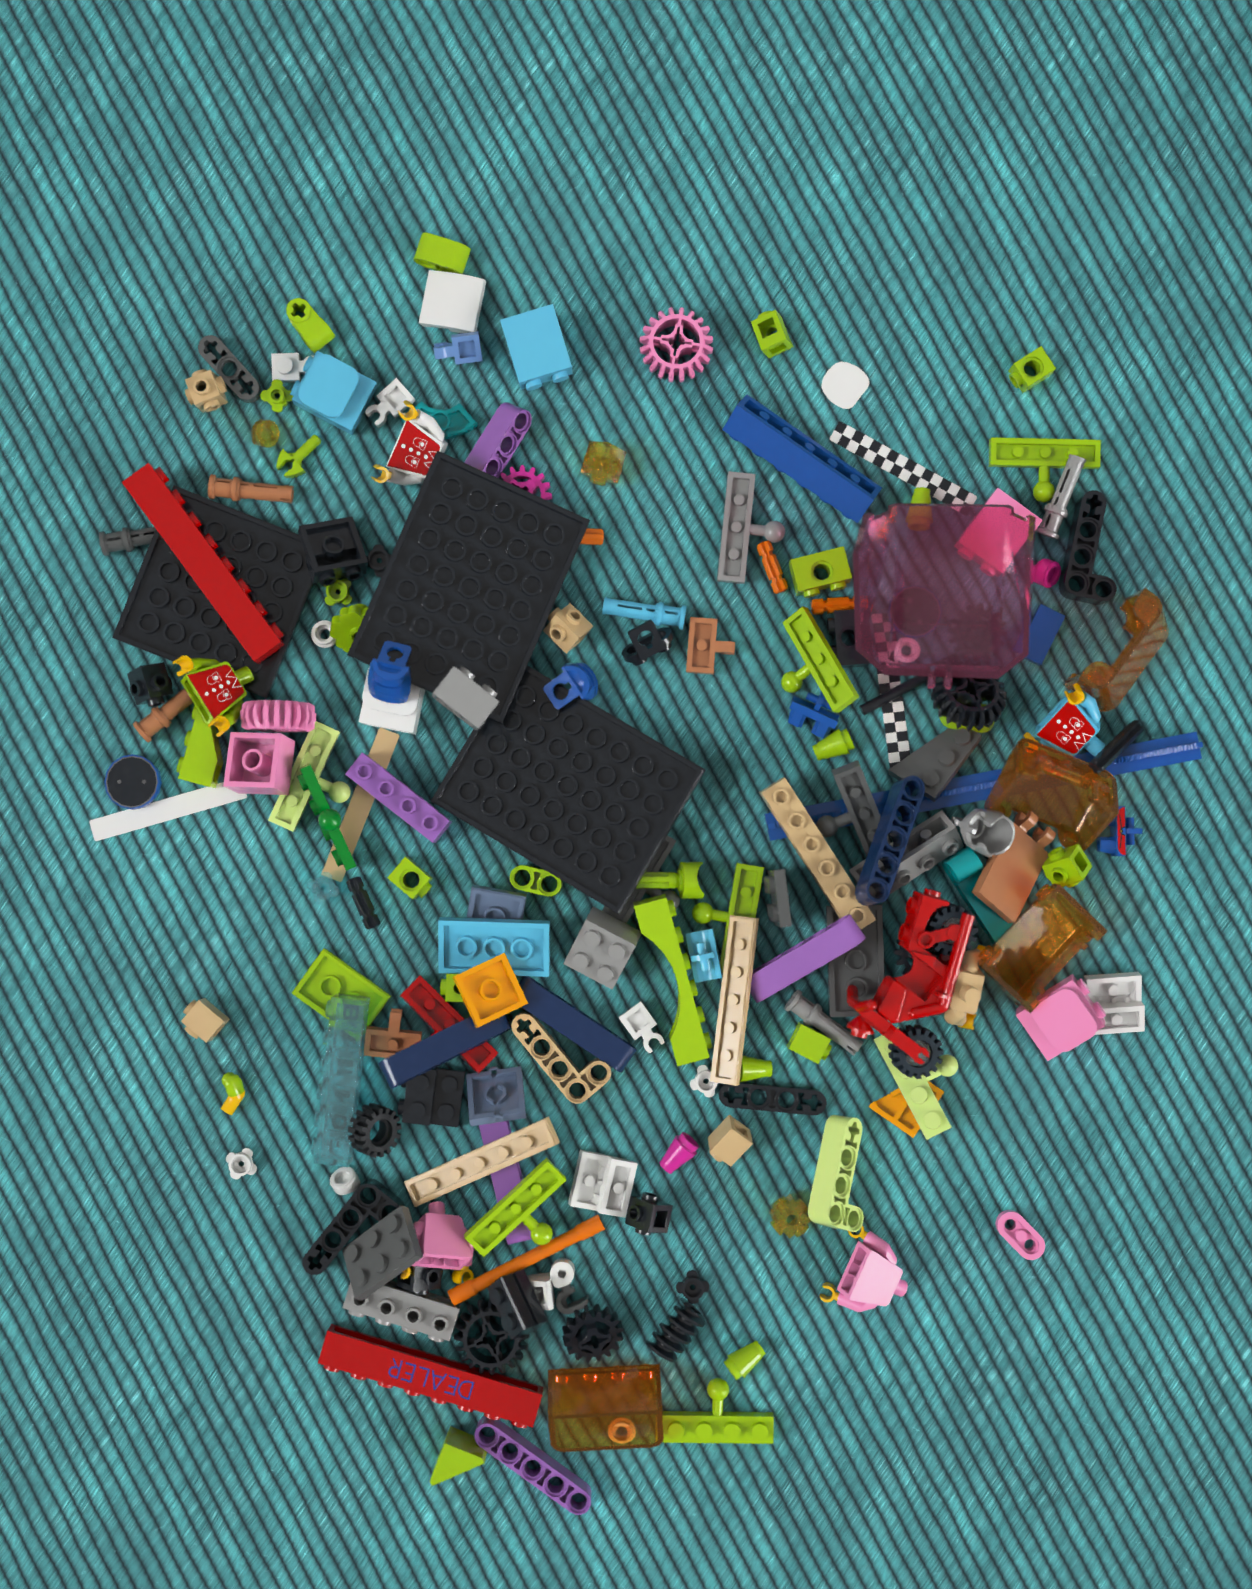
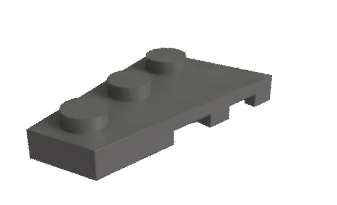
[888,728,982,802]

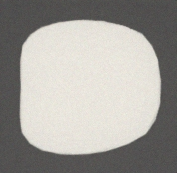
[821,362,869,409]

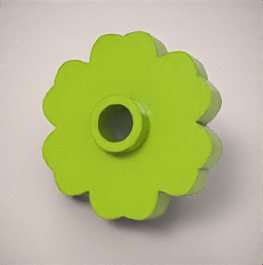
[330,604,368,653]

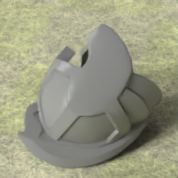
[951,808,1015,858]

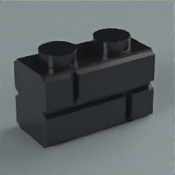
[487,1269,548,1340]

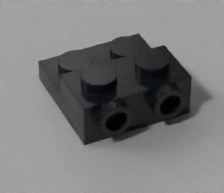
[298,516,368,586]
[398,1067,466,1127]

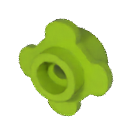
[261,379,293,413]
[324,578,352,606]

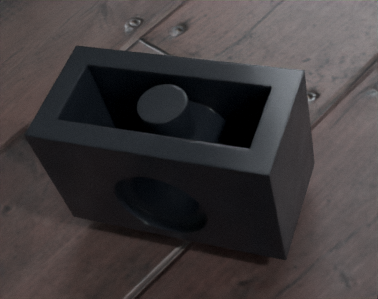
[827,608,871,668]

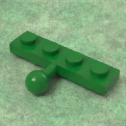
[297,764,356,871]

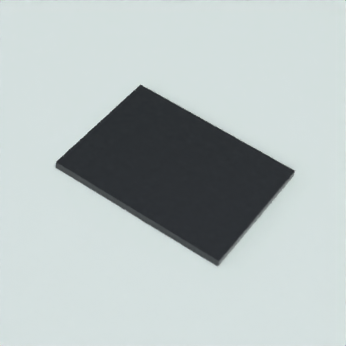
[347,451,590,723]
[431,666,706,915]

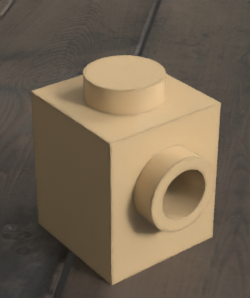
[181,998,230,1043]
[708,1115,753,1167]

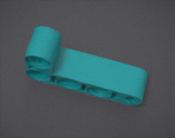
[941,847,1024,953]

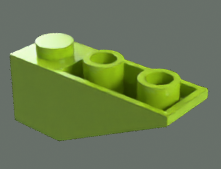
[177,706,223,788]

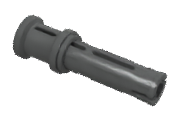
[99,526,164,556]

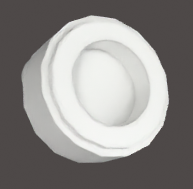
[330,1166,360,1195]

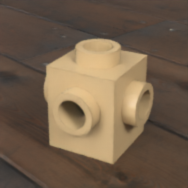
[185,369,228,413]
[543,603,593,654]

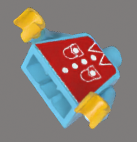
[1018,683,1105,757]

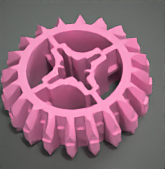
[640,307,713,382]
[240,700,316,733]

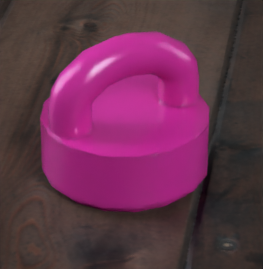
[1031,558,1061,588]

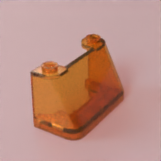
[1063,588,1169,712]
[984,738,1119,851]
[978,884,1107,1013]

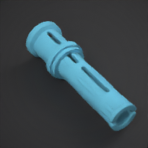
[602,597,687,630]

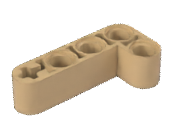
[511,1012,611,1104]

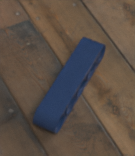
[855,775,925,906]
[519,976,637,1073]
[378,1014,512,1089]

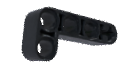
[1059,490,1117,605]
[302,1179,405,1275]

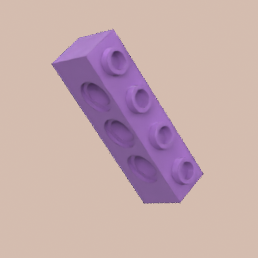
[345,753,453,843]

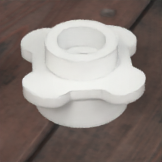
[690,1065,718,1098]
[226,1148,257,1179]

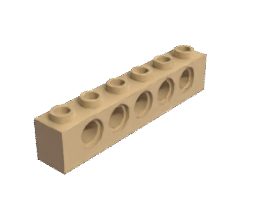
[759,777,876,930]

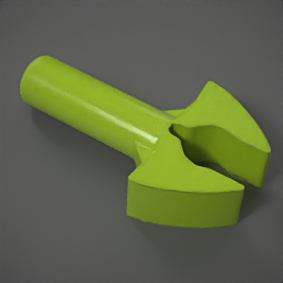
[276,434,321,478]

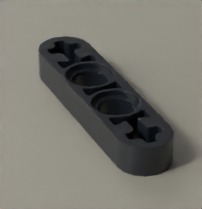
[718,1082,827,1115]

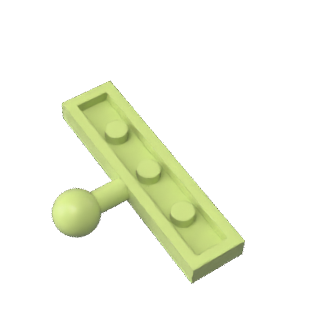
[268,721,351,832]
[874,1027,958,1140]

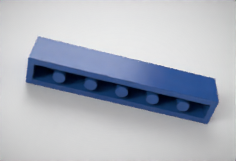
[722,394,882,523]

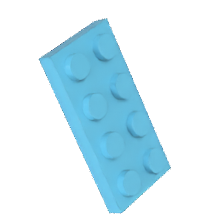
[438,917,550,977]

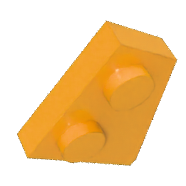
[869,1081,944,1138]

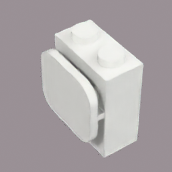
[359,666,425,735]

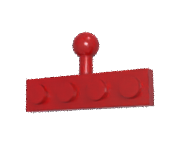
[400,976,498,1074]

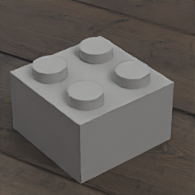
[431,666,500,731]
[563,906,641,990]

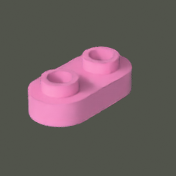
[995,1210,1045,1260]

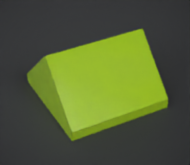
[430,1426,487,1486]

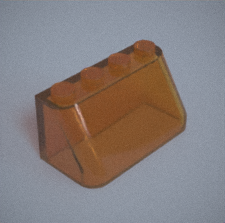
[548,1364,664,1452]

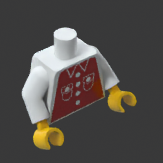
[371,400,448,486]

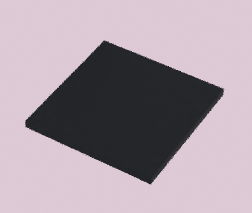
[112,485,314,699]

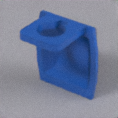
[368,641,412,704]
[543,662,598,709]

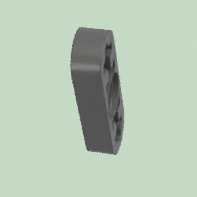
[198,335,262,403]

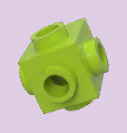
[1042,843,1092,889]

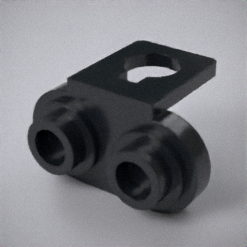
[622,620,674,666]

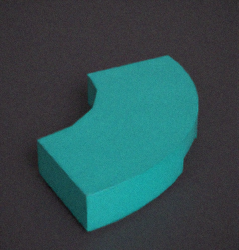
[401,401,479,439]

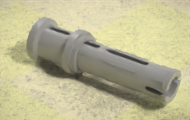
[1035,454,1086,540]
[784,989,863,1056]

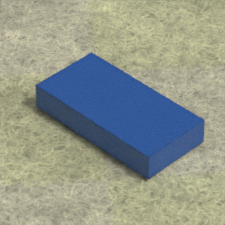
[1015,604,1065,666]

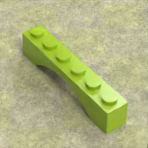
[633,894,713,1066]

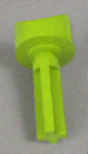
[636,862,704,899]

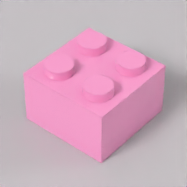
[223,732,295,795]

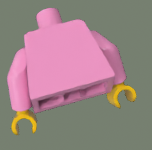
[400,1201,474,1284]
[820,1225,908,1312]

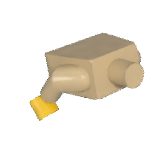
[944,944,994,1030]

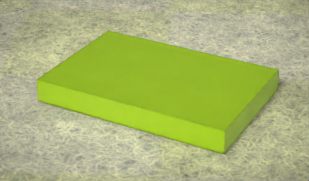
[292,948,392,1041]

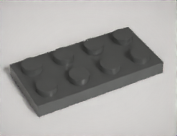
[826,904,884,1017]

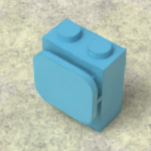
[500,304,573,391]
[290,351,377,436]

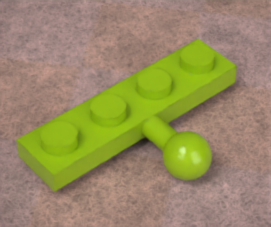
[989,437,1101,503]
[781,606,859,713]
[692,863,764,973]
[464,1157,566,1257]
[662,1378,774,1444]

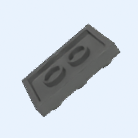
[763,869,792,928]
[342,1206,423,1301]

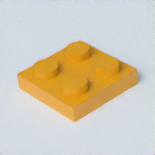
[453,953,528,1028]

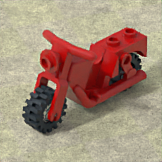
[846,888,978,1079]

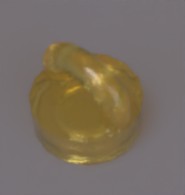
[251,419,280,448]

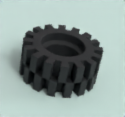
[348,1103,402,1158]

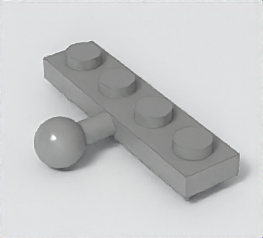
[717,471,785,584]

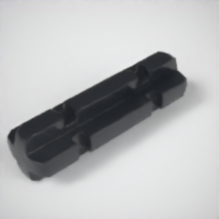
[346,876,380,929]

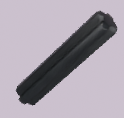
[1089,720,1144,774]

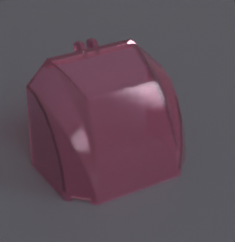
[853,503,1036,689]

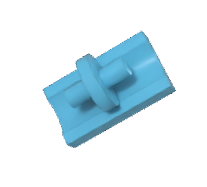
[685,928,722,983]

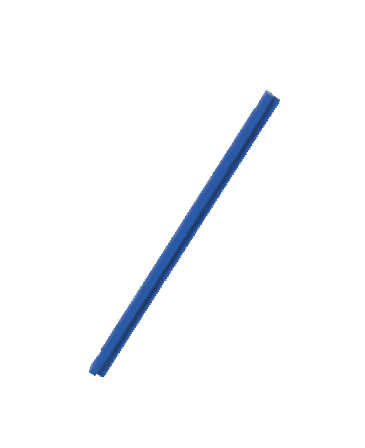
[764,732,1203,841]

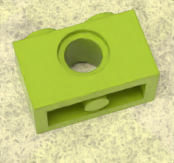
[788,546,852,598]

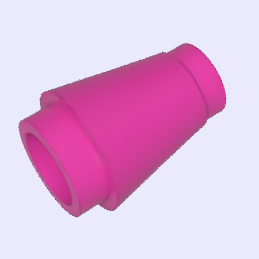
[659,1132,699,1174]

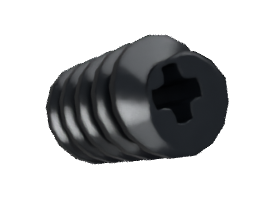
[645,1298,706,1362]

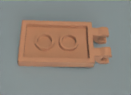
[972,811,1056,923]

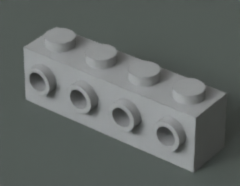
[849,810,964,906]
[343,1280,462,1342]

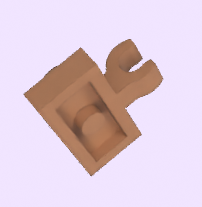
[686,617,735,675]
[363,1008,422,1058]

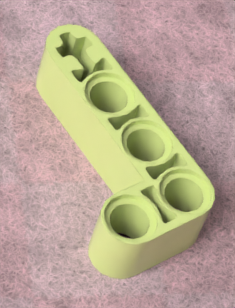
[808,1115,864,1232]

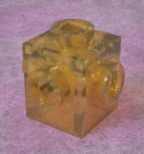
[580,441,627,486]
[769,1194,811,1239]

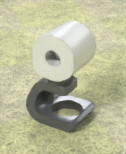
[550,1258,589,1314]

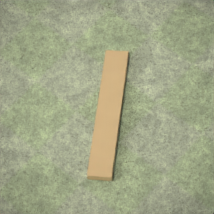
[710,915,759,1086]
[404,1116,560,1207]

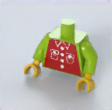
[172,655,254,737]

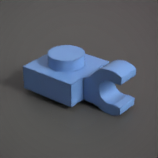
[433,331,483,365]

